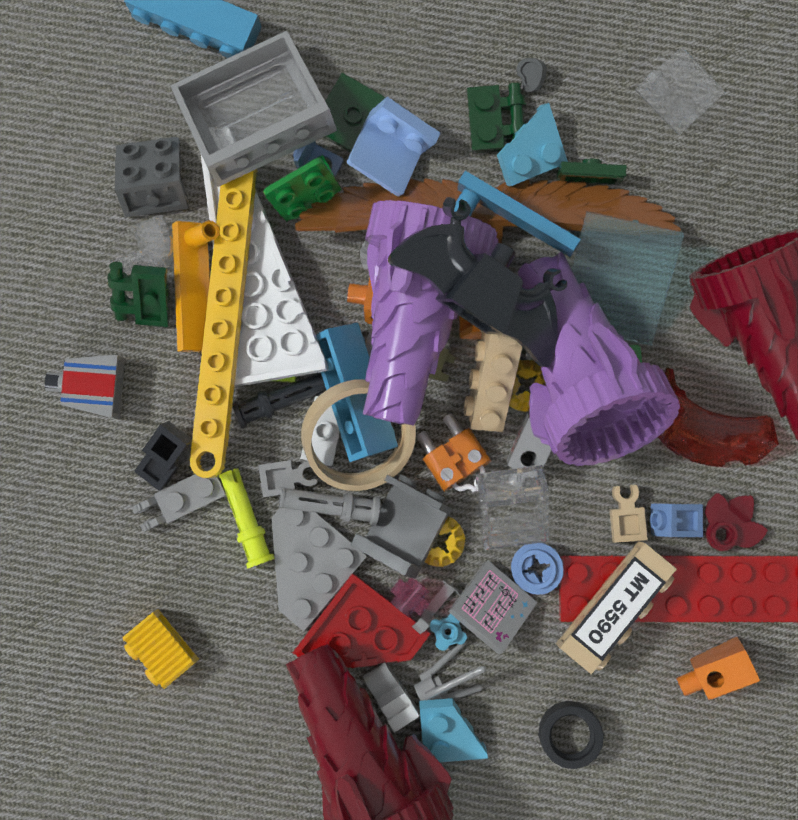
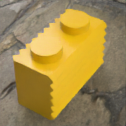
[122,609,199,689]

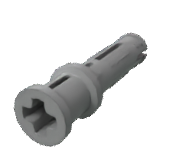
[279,487,380,526]

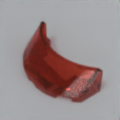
[658,367,779,467]

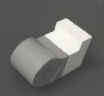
[363,662,420,732]

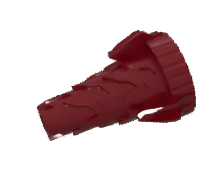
[689,229,798,441]
[285,644,454,820]

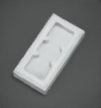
[300,396,340,466]

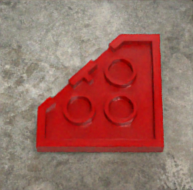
[292,573,431,668]

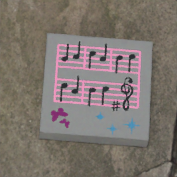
[448,560,538,655]

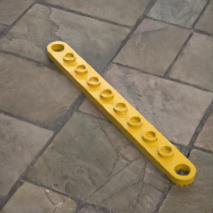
[190,169,258,479]

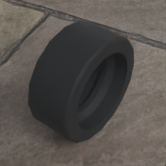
[538,701,604,769]

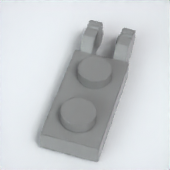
[131,466,227,532]

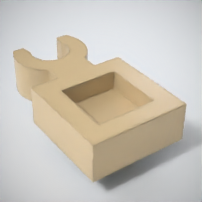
[609,485,647,543]

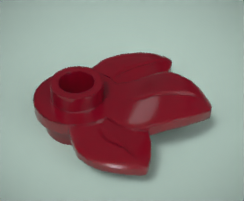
[705,493,768,551]

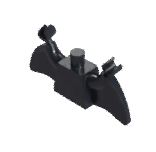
[388,197,567,367]

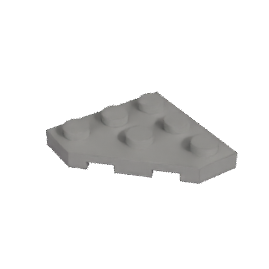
[272,500,367,632]

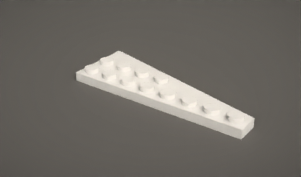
[201,128,328,387]

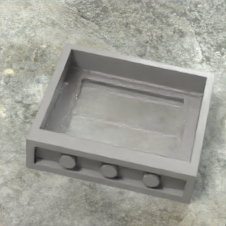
[170,31,337,187]

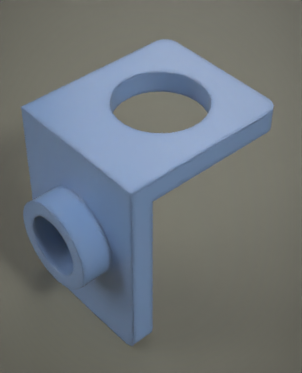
[293,141,343,177]

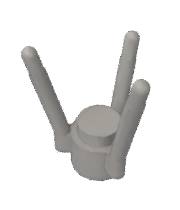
[414,641,486,701]

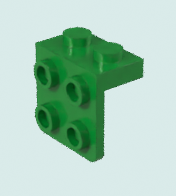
[263,154,342,222]

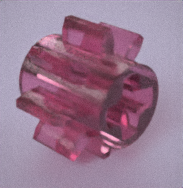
[390,578,430,618]

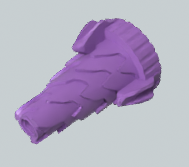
[363,200,498,426]
[518,252,680,466]

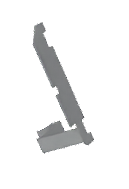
[412,579,517,644]

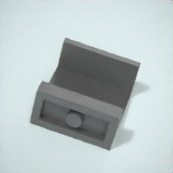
[350,474,452,579]

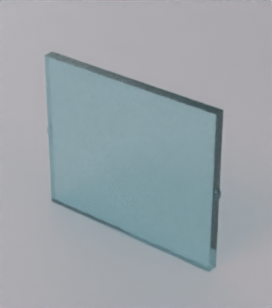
[572,211,685,346]

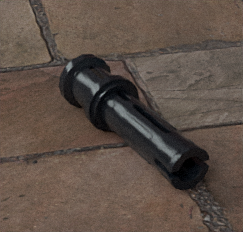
[232,373,326,429]

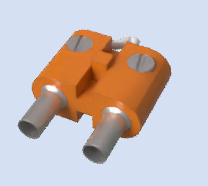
[416,413,492,492]

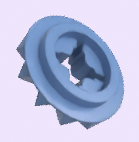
[511,542,564,595]

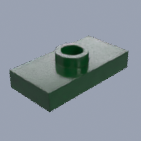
[557,158,627,185]

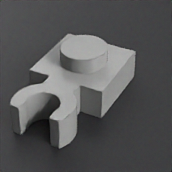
[258,460,318,497]

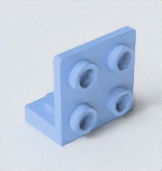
[347,97,440,197]

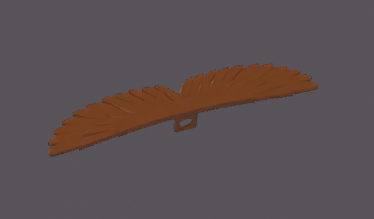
[295,178,681,243]

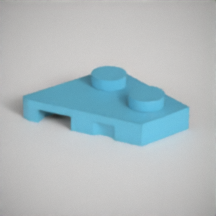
[497,103,568,186]
[419,698,488,762]

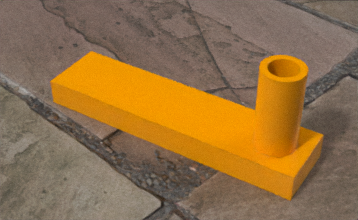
[172,220,219,352]

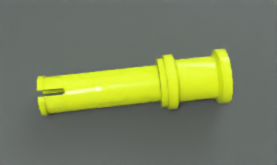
[219,468,275,569]

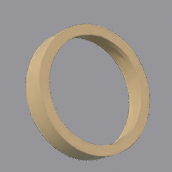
[301,379,416,491]

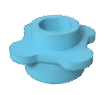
[430,614,467,651]

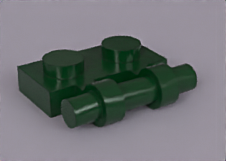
[466,83,527,154]
[107,262,170,327]

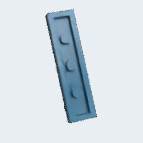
[454,171,581,257]

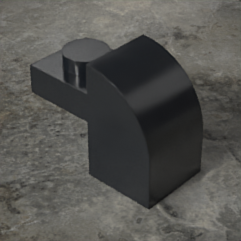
[134,421,192,491]

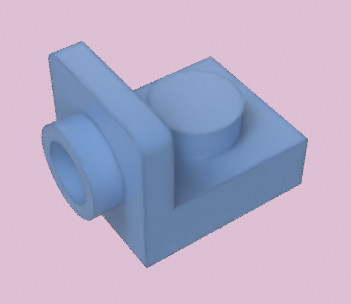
[650,504,703,537]

